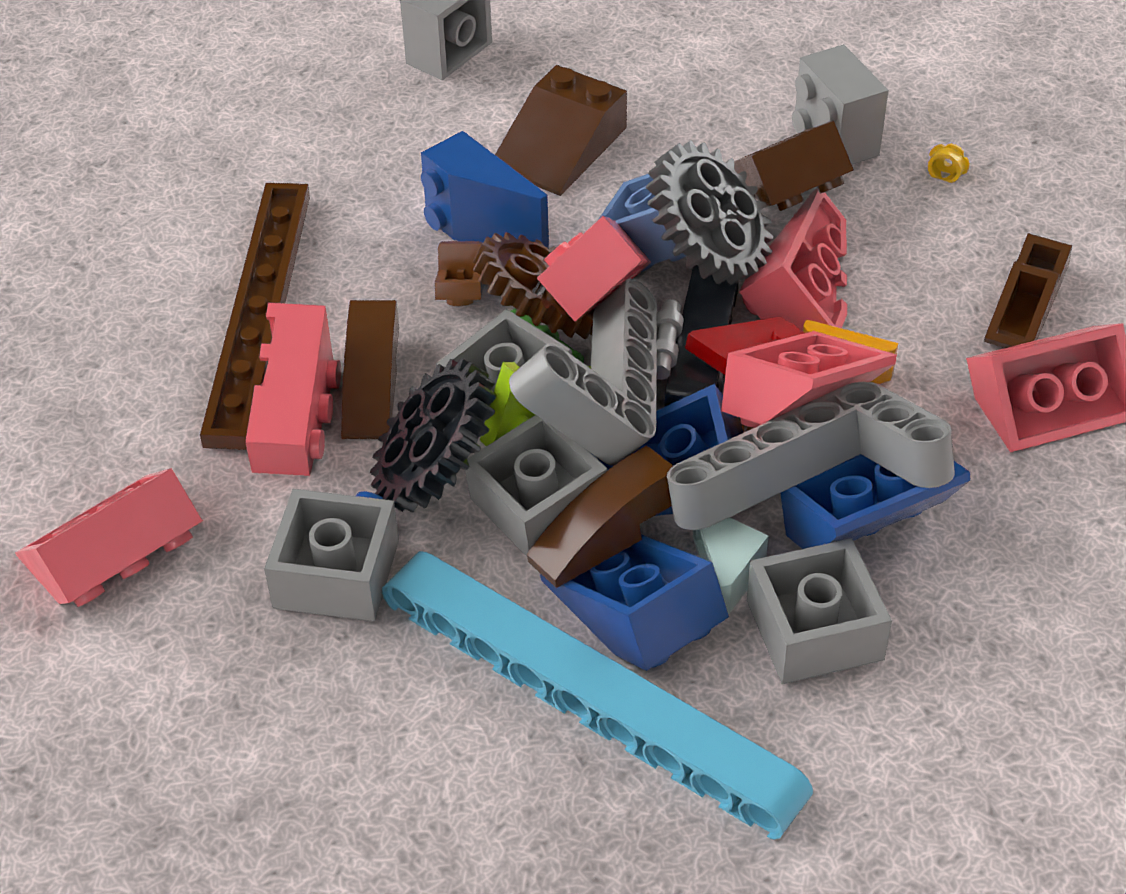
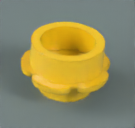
[928,143,970,183]

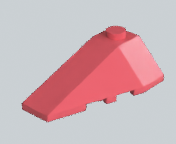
[739,188,847,331]

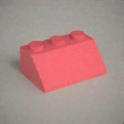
[966,323,1126,452]
[721,331,897,428]
[15,468,203,607]

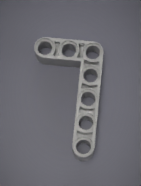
[509,278,657,466]
[667,382,955,530]

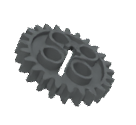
[646,141,773,285]

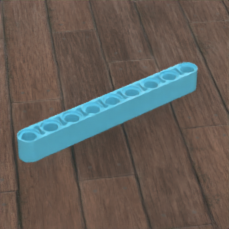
[382,551,813,840]

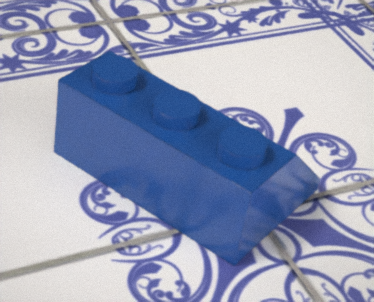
[780,454,970,549]

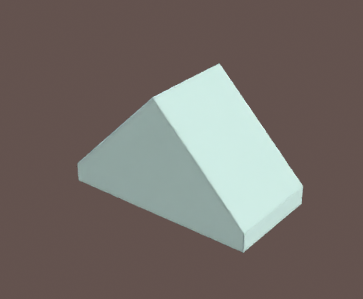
[693,517,769,614]

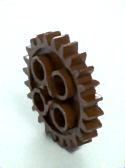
[473,232,595,339]

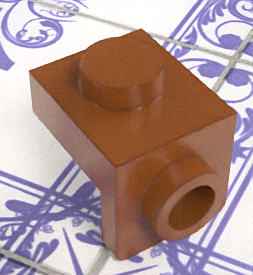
[435,241,484,306]

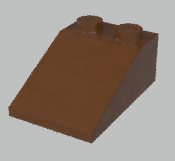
[495,65,627,196]
[734,120,854,211]

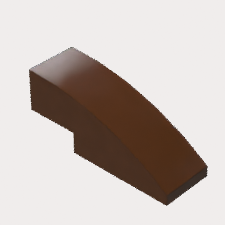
[984,233,1073,348]
[341,300,400,439]
[526,445,673,588]

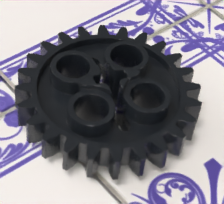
[370,358,497,513]

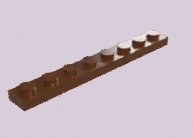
[200,183,310,450]

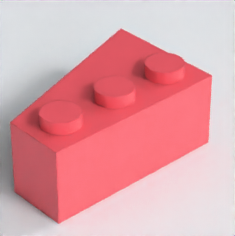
[537,216,651,322]
[246,303,341,476]

